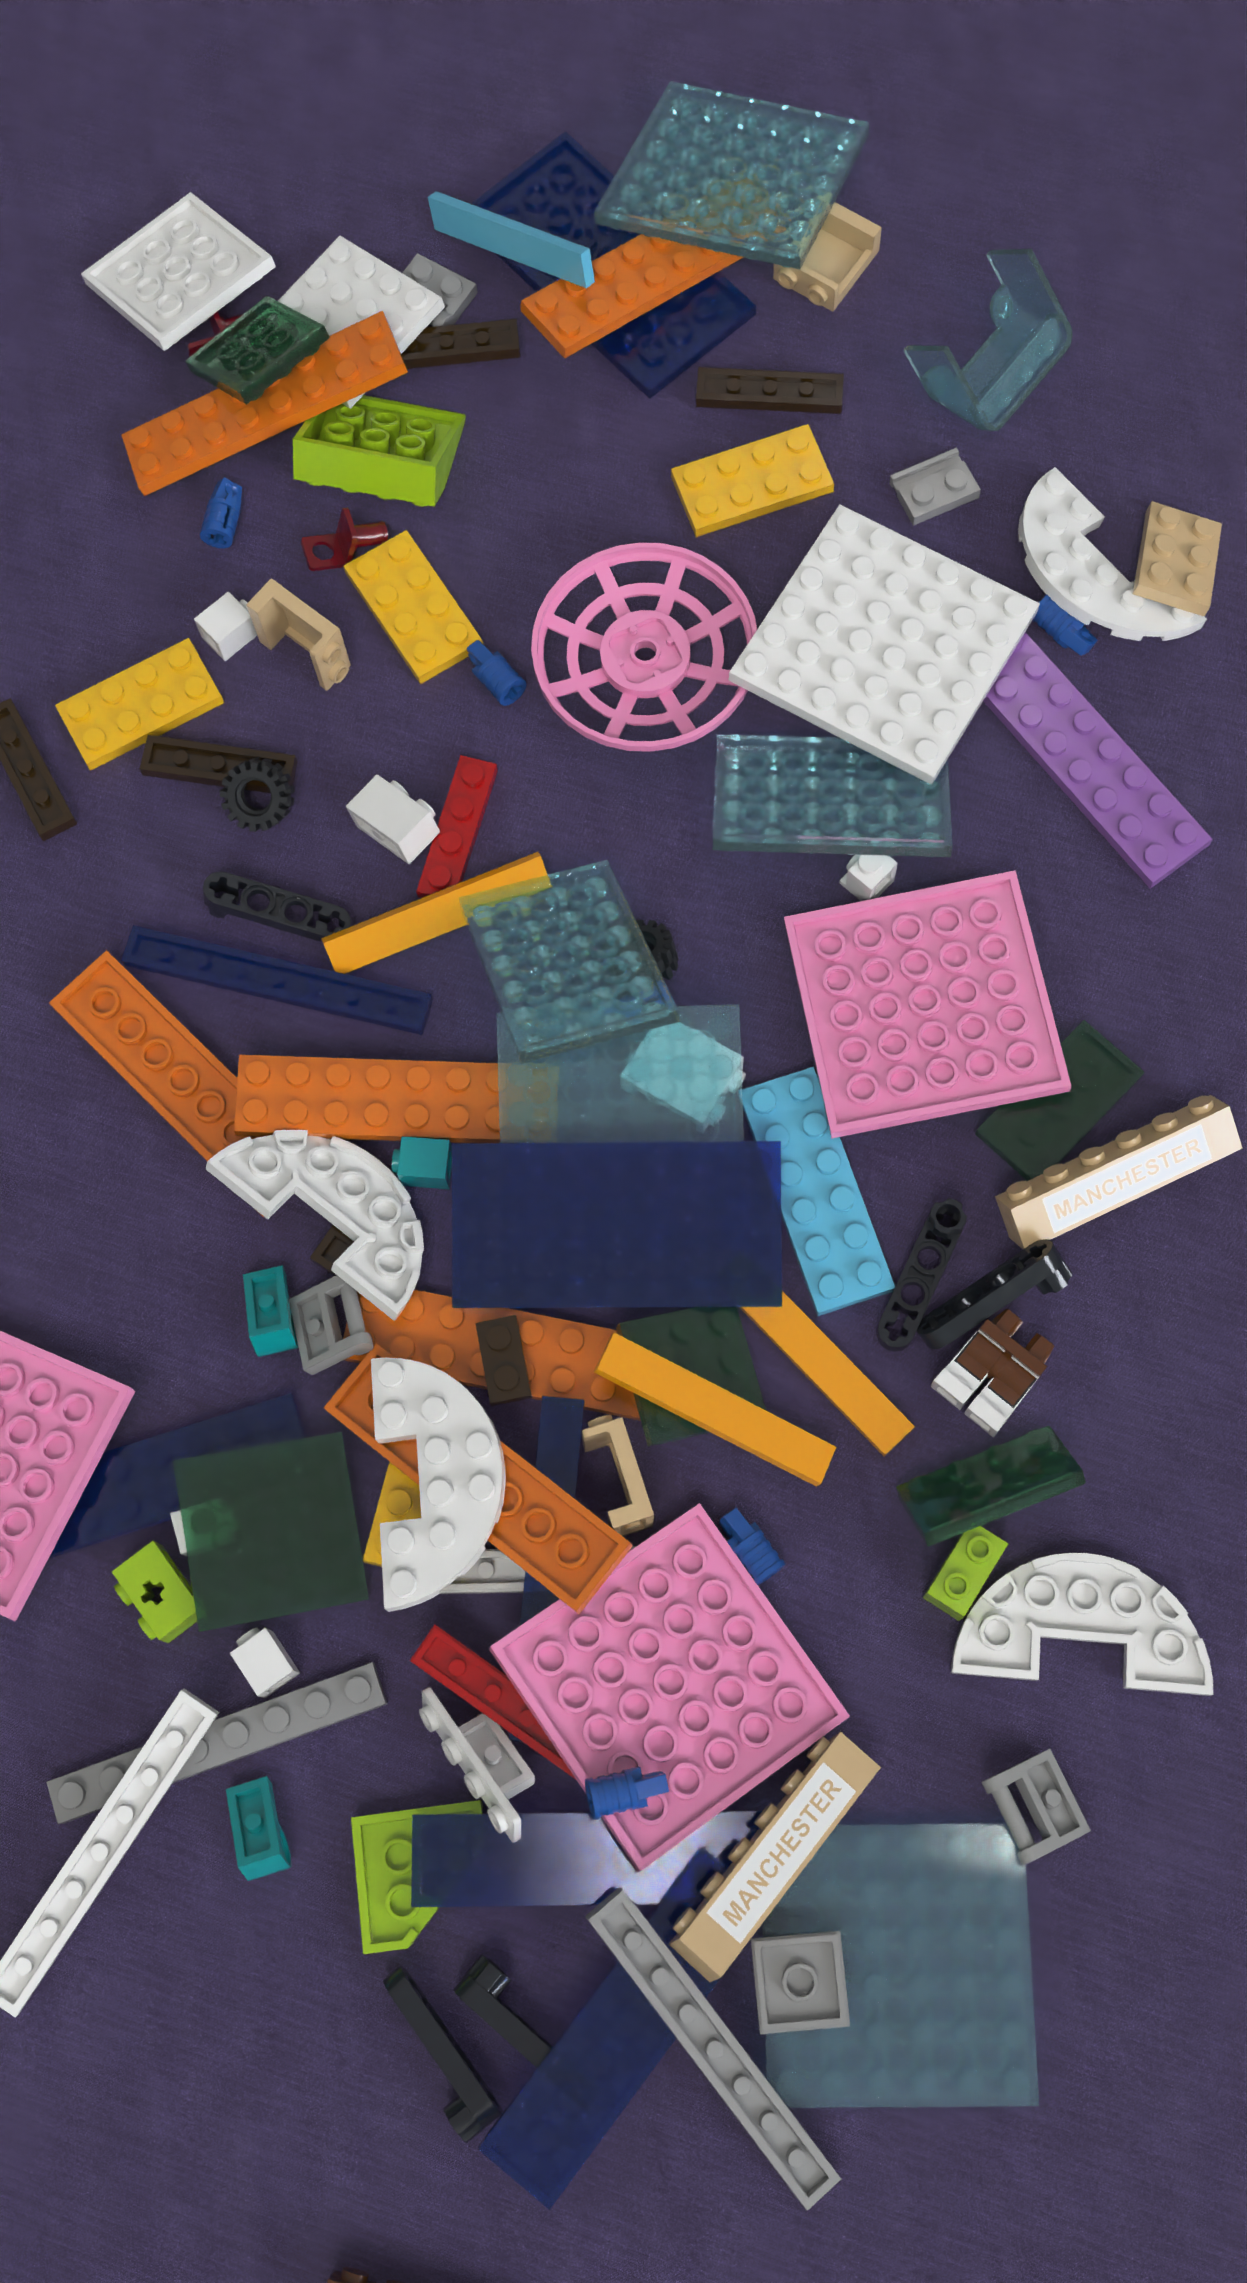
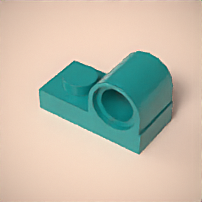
[243,1265,299,1357]
[226,1776,292,1881]

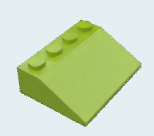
[293,395,466,507]

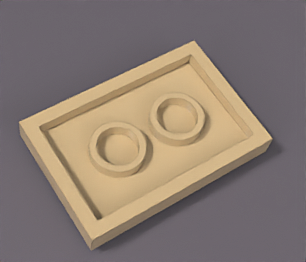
[1133,501,1222,616]

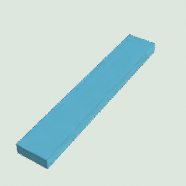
[428,191,595,288]

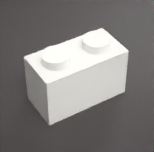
[346,774,440,864]

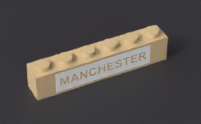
[995,1095,1243,1249]
[669,1732,881,1982]

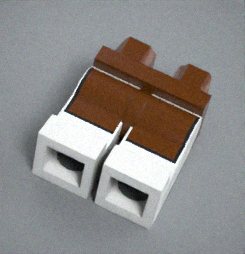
[931,1308,1054,1438]

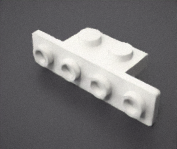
[419,1687,535,1843]

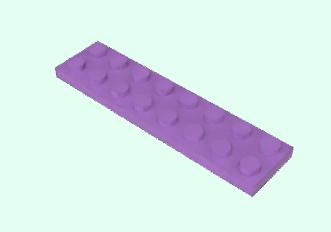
[983,632,1212,889]

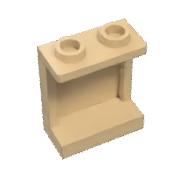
[773,195,882,312]
[246,578,351,691]
[582,1415,654,1536]

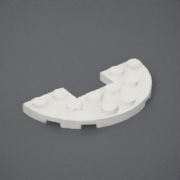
[1018,467,1207,641]
[206,1130,424,1321]
[371,1357,506,1612]
[950,1553,1213,1696]

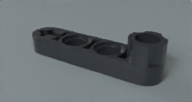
[203,871,351,942]
[876,1198,967,1352]
[917,1239,1073,1350]
[453,1954,600,2109]
[383,1966,503,2143]

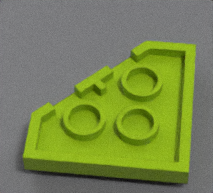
[351,1800,487,1954]

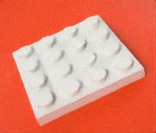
[81,192,276,351]
[246,236,445,409]

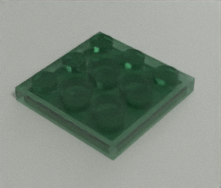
[185,296,330,405]
[616,1299,766,1447]

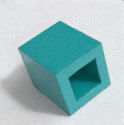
[392,1136,454,1189]

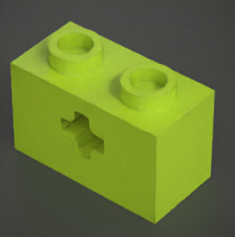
[923,1520,1008,1621]
[112,1540,209,1643]

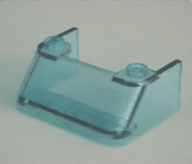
[903,249,1072,431]

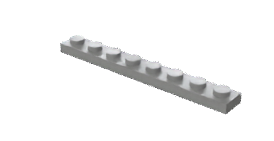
[46,1662,387,1824]
[585,1887,841,2211]

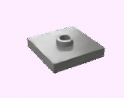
[751,1931,850,2034]

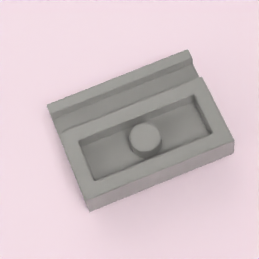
[889,448,981,526]

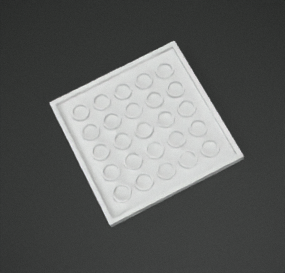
[728,504,1040,785]

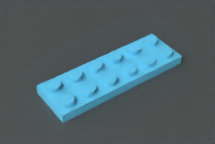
[738,1067,895,1317]

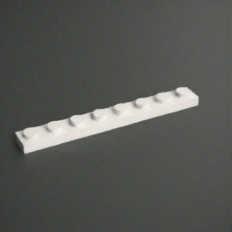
[0,1688,219,2018]

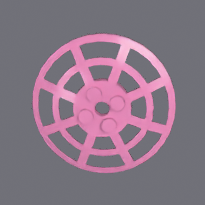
[531,542,757,752]

